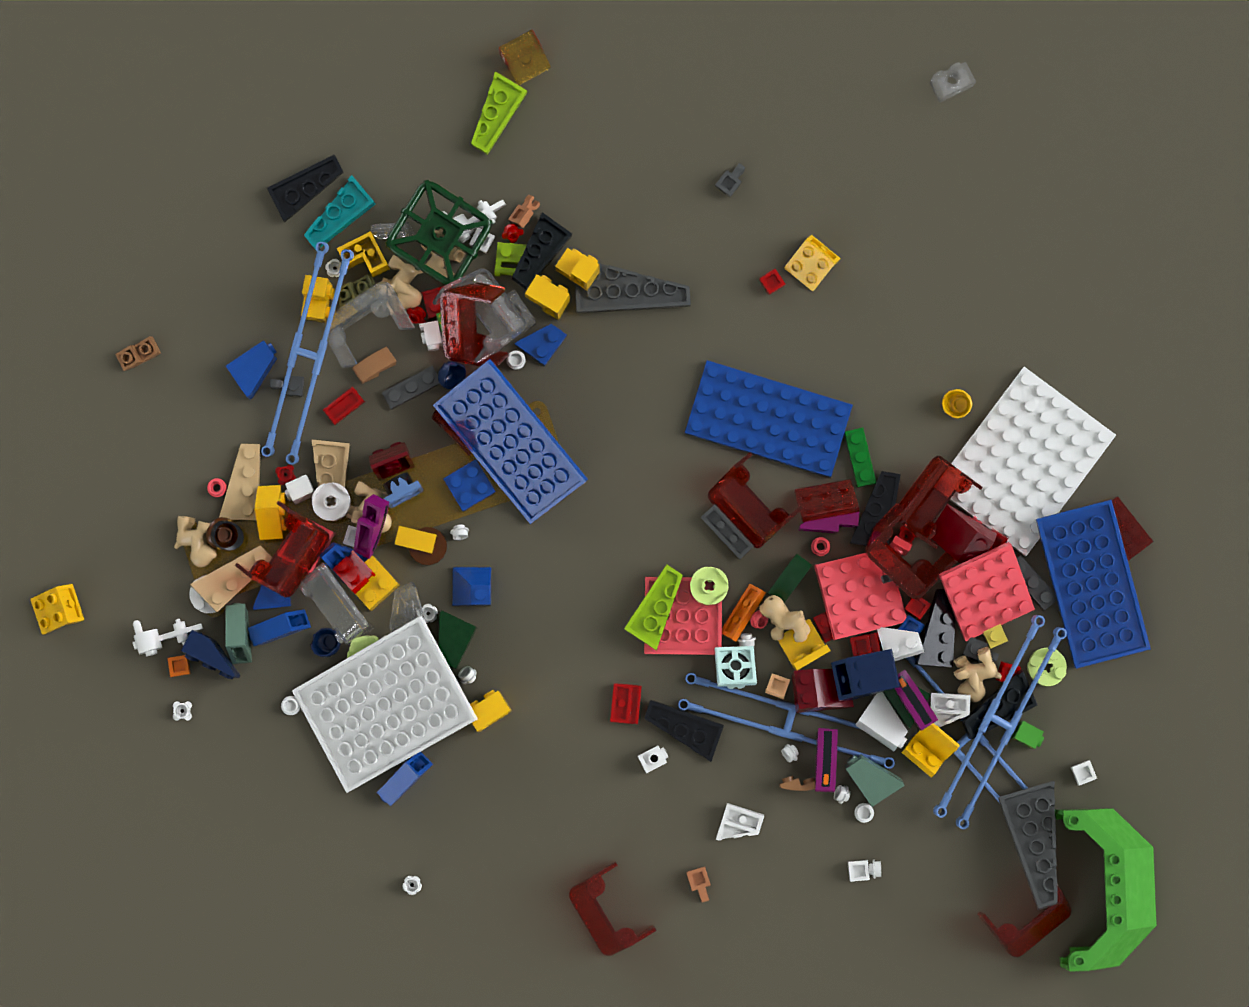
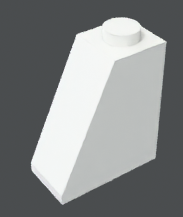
[856,692,908,751]

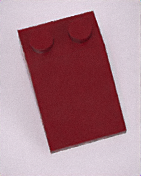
[369,442,415,481]
[927,504,997,564]
[791,669,854,713]

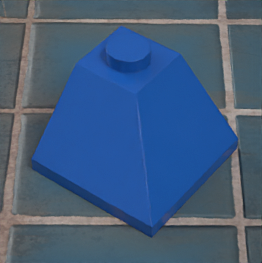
[452,567,491,606]

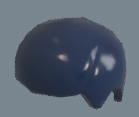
[438,361,466,390]
[310,628,341,657]

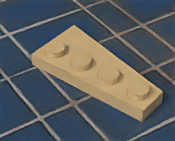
[311,439,350,520]
[219,444,261,521]
[190,545,274,613]

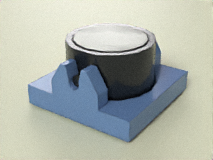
[383,472,424,509]

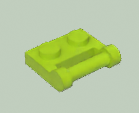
[494,242,527,276]

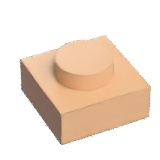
[765,673,790,699]

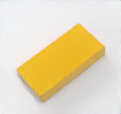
[395,526,437,554]

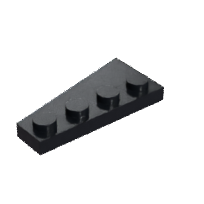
[850,471,901,550]
[644,700,724,762]

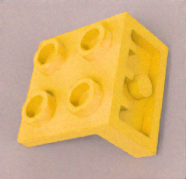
[784,235,841,291]
[31,584,85,635]
[778,619,831,671]
[901,723,960,778]

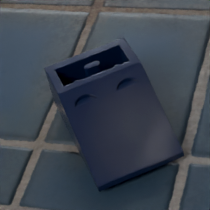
[181,630,241,680]
[831,649,900,701]

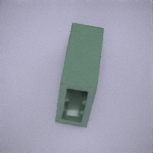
[226,603,252,664]
[845,754,905,807]

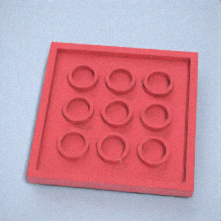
[939,542,1035,641]
[814,549,907,640]
[644,577,722,655]

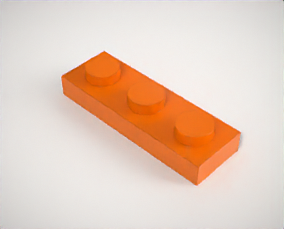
[722,584,766,642]

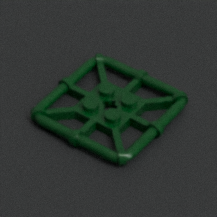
[385,180,493,288]

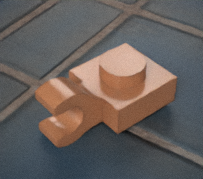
[508,195,540,228]
[686,866,711,903]

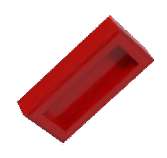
[323,386,365,425]

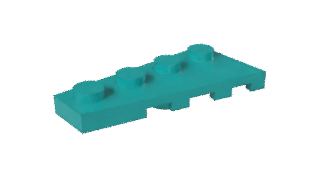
[304,175,375,250]

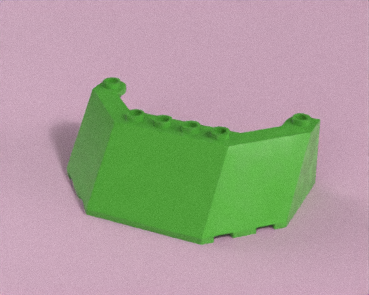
[1055,808,1156,971]

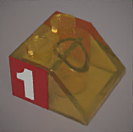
[499,30,551,85]

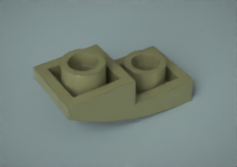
[335,274,378,307]

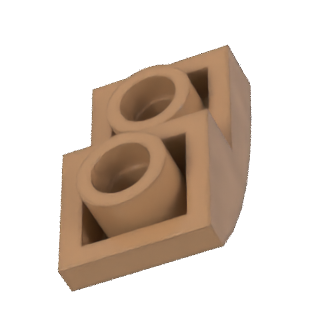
[115,336,161,371]
[352,347,397,384]
[779,776,815,791]

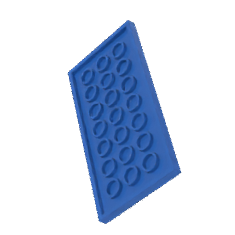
[433,359,588,524]
[685,360,853,478]
[1035,500,1151,669]

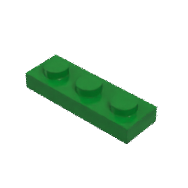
[844,428,876,488]

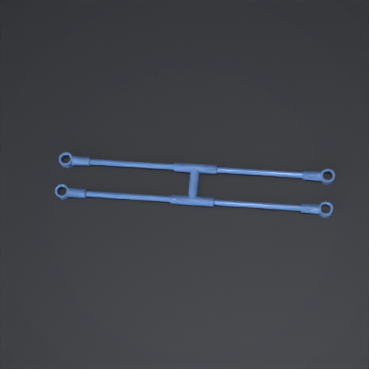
[261,242,354,465]
[933,615,1067,829]
[906,656,1028,802]
[678,673,895,769]

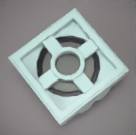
[714,646,757,689]

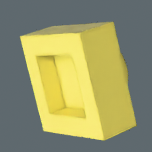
[983,624,1008,649]

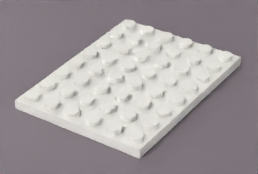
[933,367,1116,557]
[292,616,478,793]

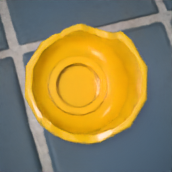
[942,389,973,418]

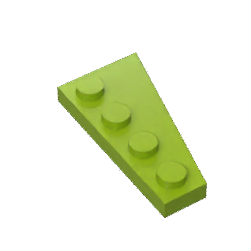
[471,71,527,155]
[624,565,683,650]

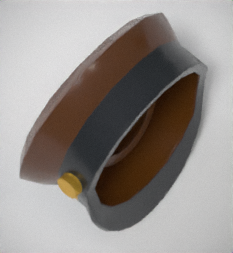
[206,517,244,551]

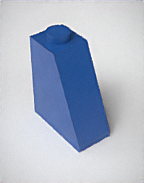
[226,340,277,400]
[248,609,311,646]
[377,752,433,806]

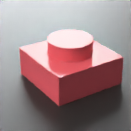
[889,536,912,556]

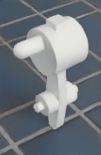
[442,200,506,243]
[132,619,203,657]

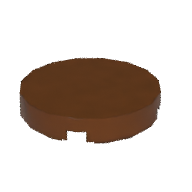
[409,527,447,565]

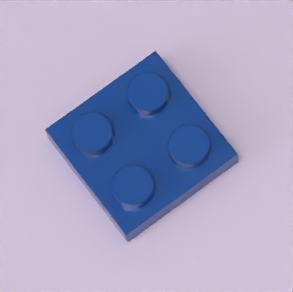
[443,459,496,512]

